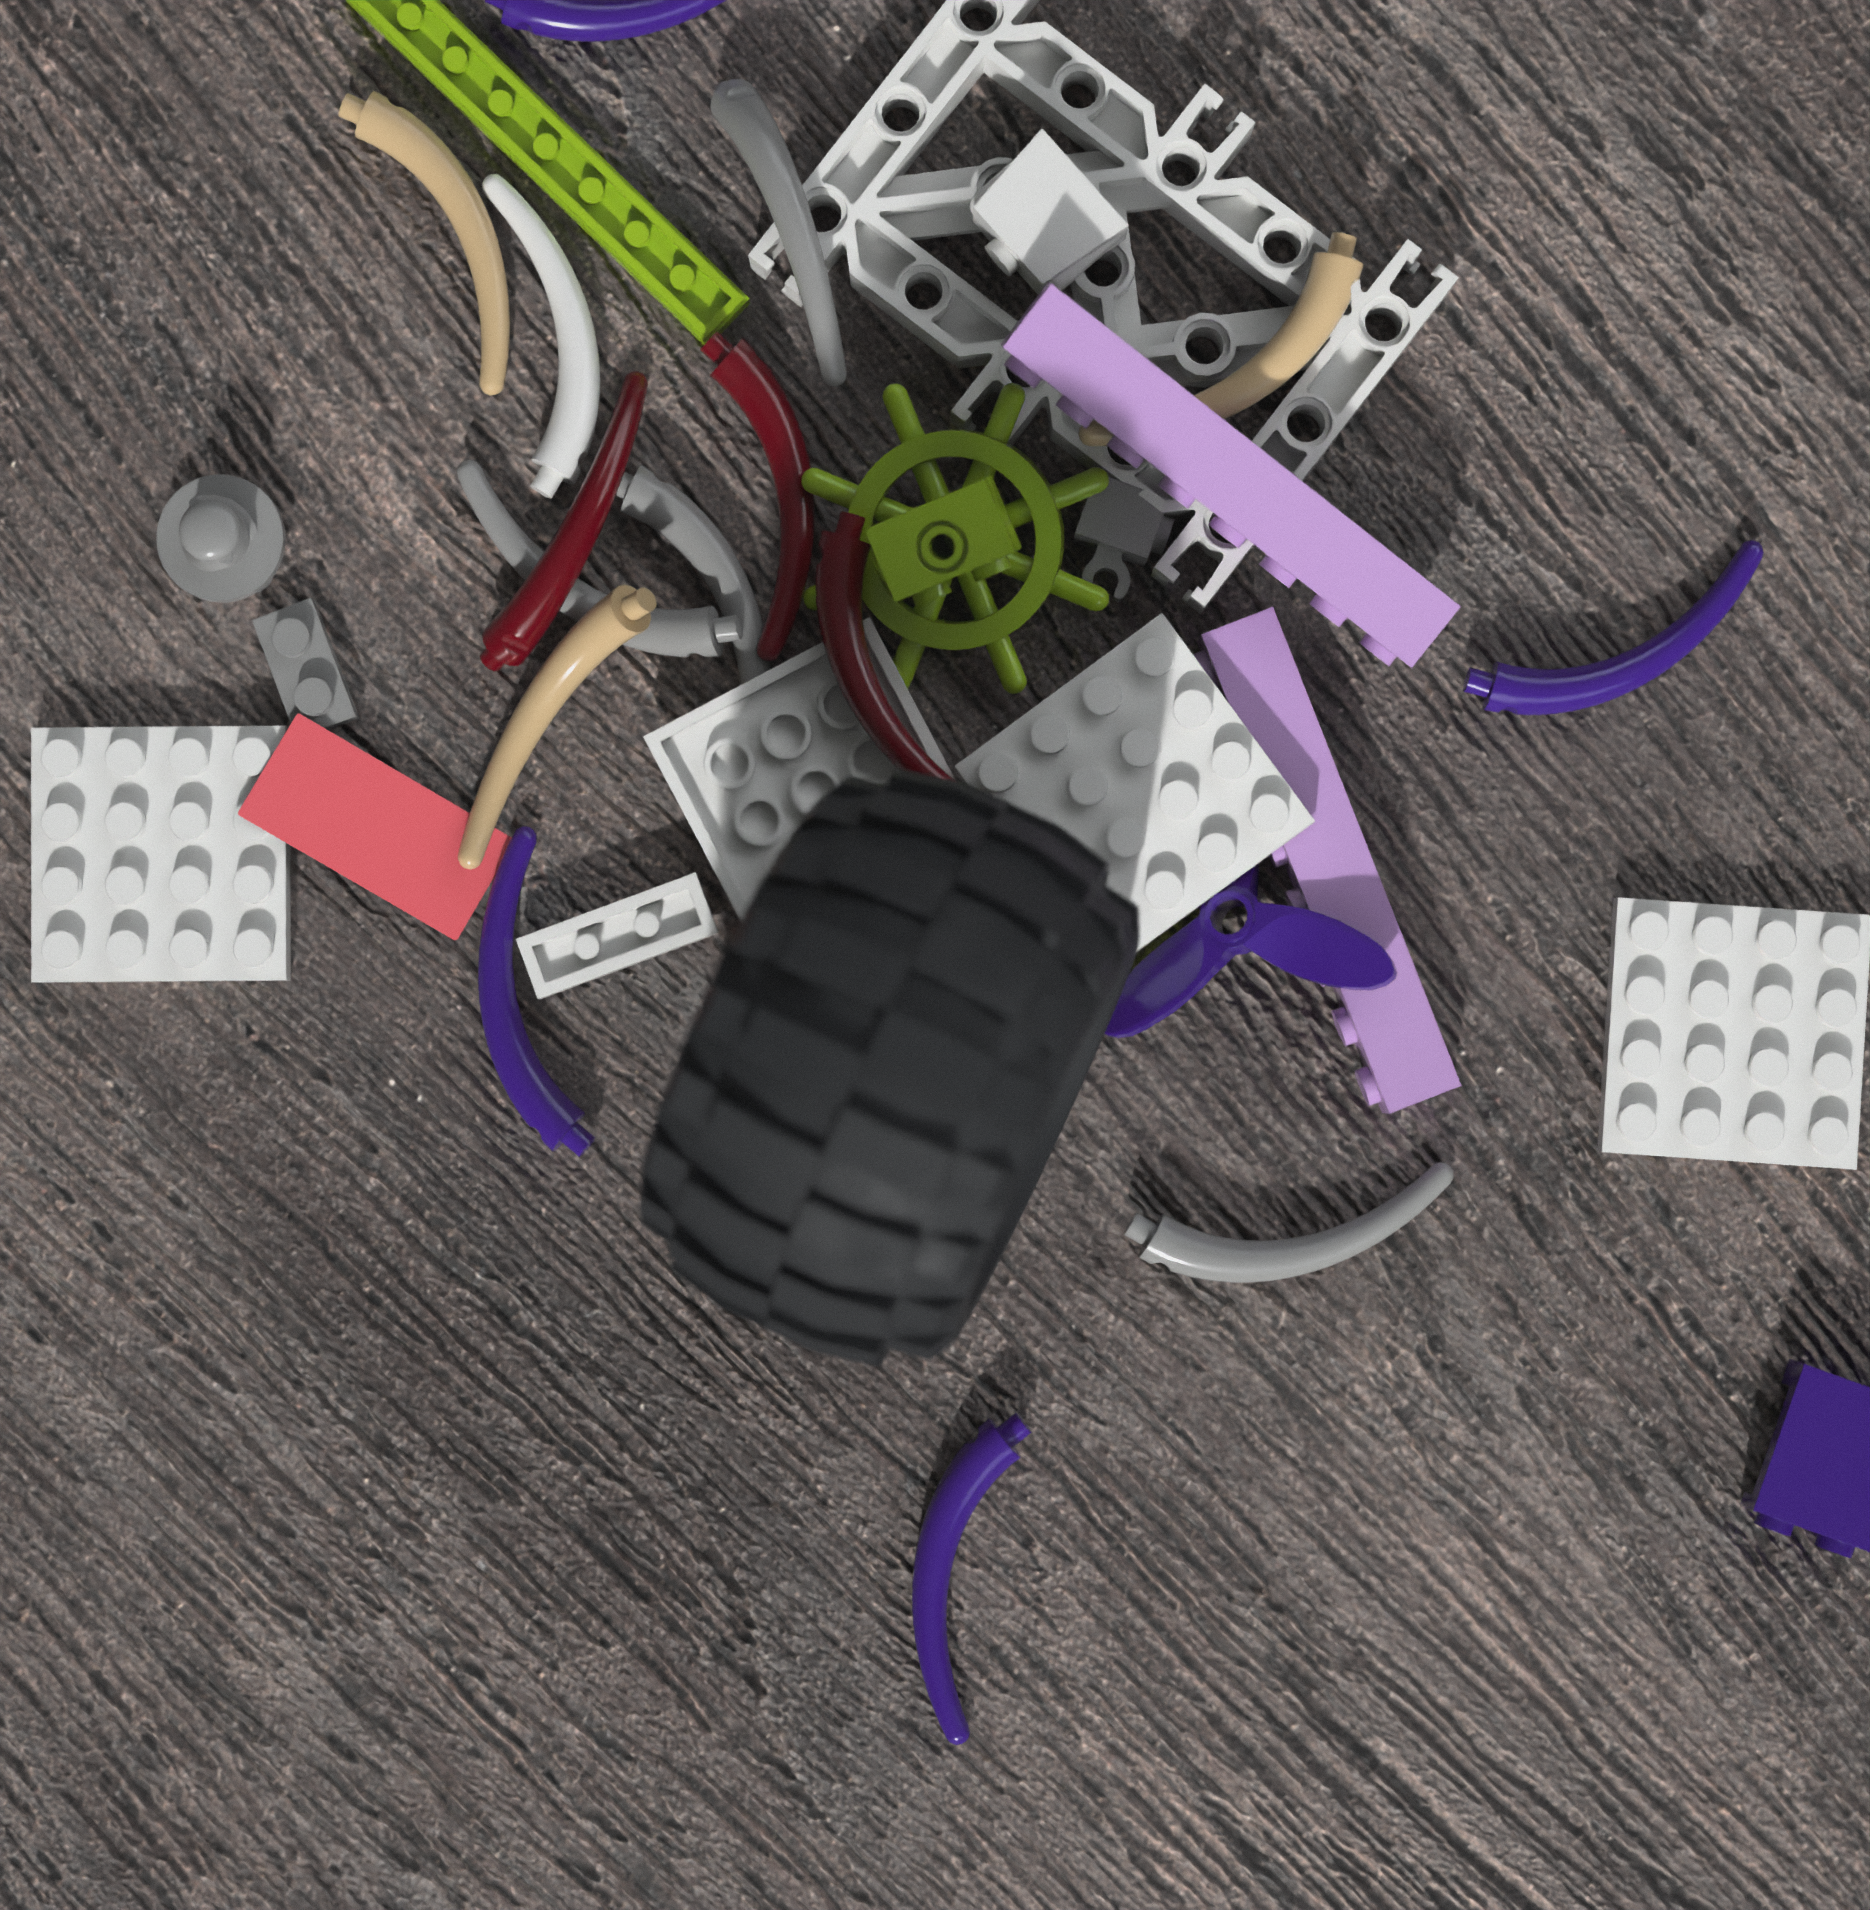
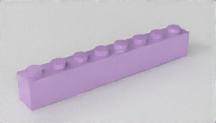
[1000,282,1461,668]
[1193,607,1462,1114]

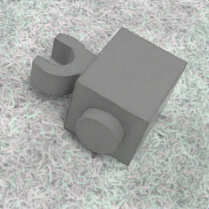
[1073,477,1175,602]

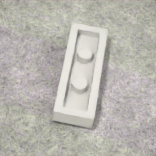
[516,872,719,999]

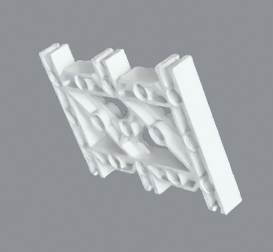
[748,0,1459,614]

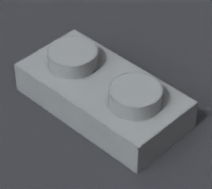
[252,598,360,730]

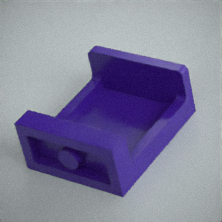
[1740,1359,1870,1558]

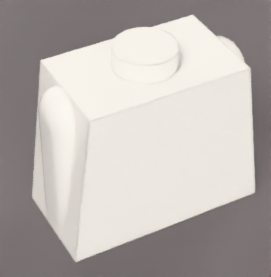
[969,129,1129,294]

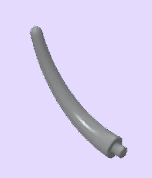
[710,79,847,387]
[457,459,743,657]
[616,465,771,685]
[1124,1162,1454,1283]

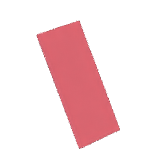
[238,714,511,940]

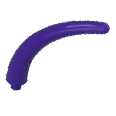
[485,0,726,42]
[1463,540,1764,715]
[478,826,596,1157]
[912,1413,1032,1745]

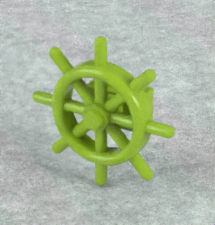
[801,383,1109,694]

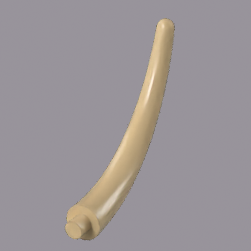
[338,91,510,395]
[1078,232,1364,446]
[458,585,656,870]

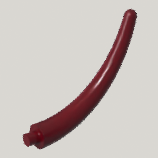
[700,331,815,662]
[480,371,648,671]
[815,511,955,781]

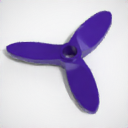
[1105,863,1397,1038]

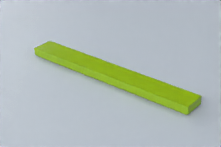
[345,0,751,345]

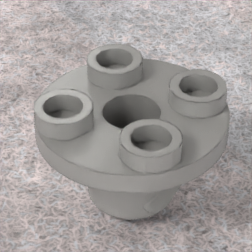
[156,474,286,603]

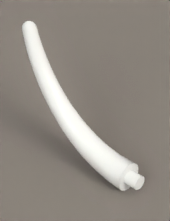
[482,174,600,499]

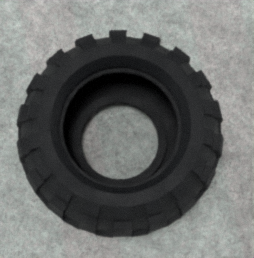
[640,769,1140,1367]

